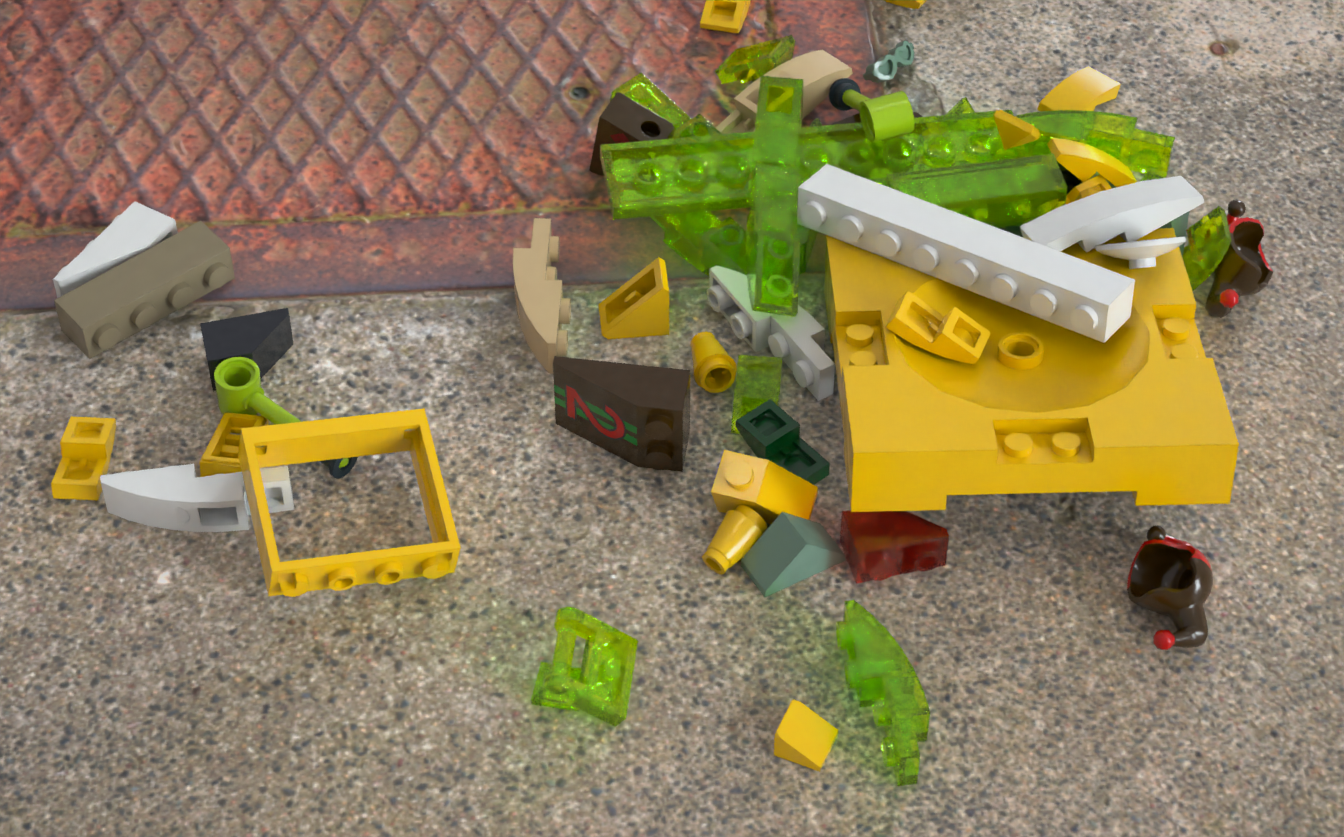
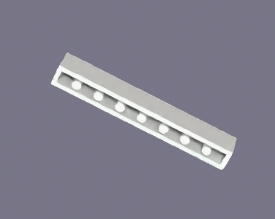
[797,164,1135,343]

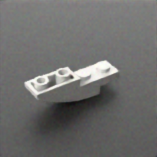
[707,265,835,401]
[100,464,294,532]

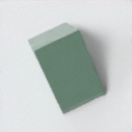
[741,512,845,597]

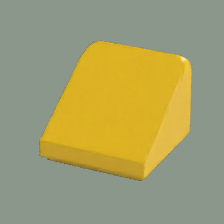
[774,699,838,772]

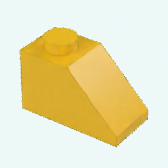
[711,450,819,524]

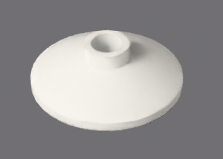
[1095,236,1186,269]

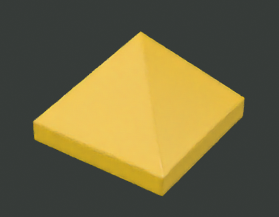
[994,110,1041,150]

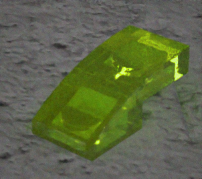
[1183,206,1232,291]
[731,355,782,434]

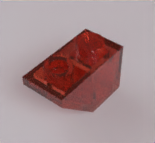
[840,510,949,584]

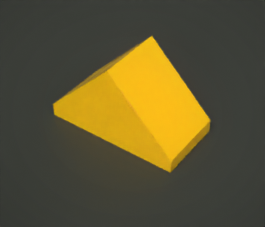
[598,257,669,339]

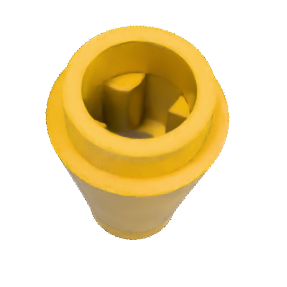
[690,332,737,393]
[702,505,767,575]

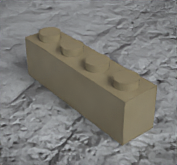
[54,221,235,359]

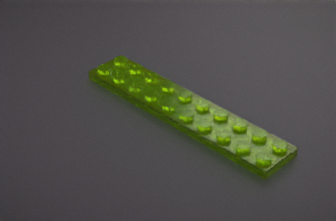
[600,109,1032,220]

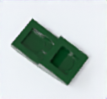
[736,399,830,485]

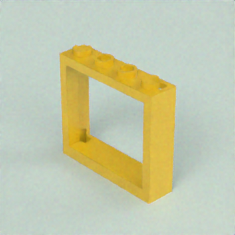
[238,408,461,597]

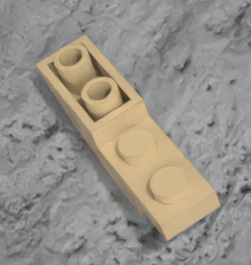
[708,50,853,164]
[513,218,571,374]

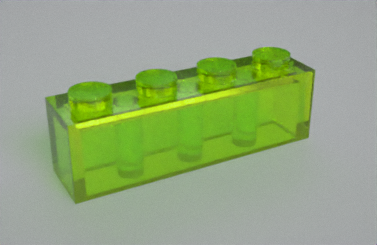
[886,154,1067,228]

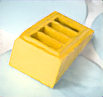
[199,412,269,477]

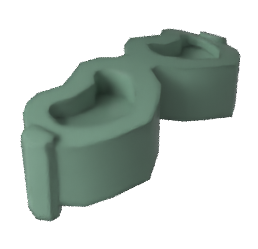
[863,41,914,83]

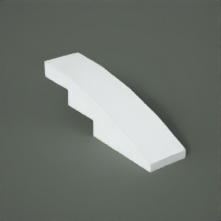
[1020,176,1204,253]

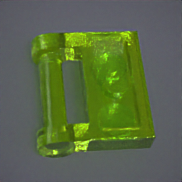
[542,607,638,727]

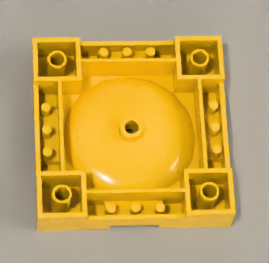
[824,228,1239,512]

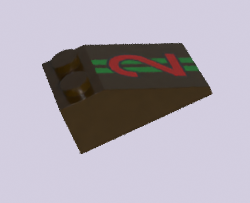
[553,356,690,472]

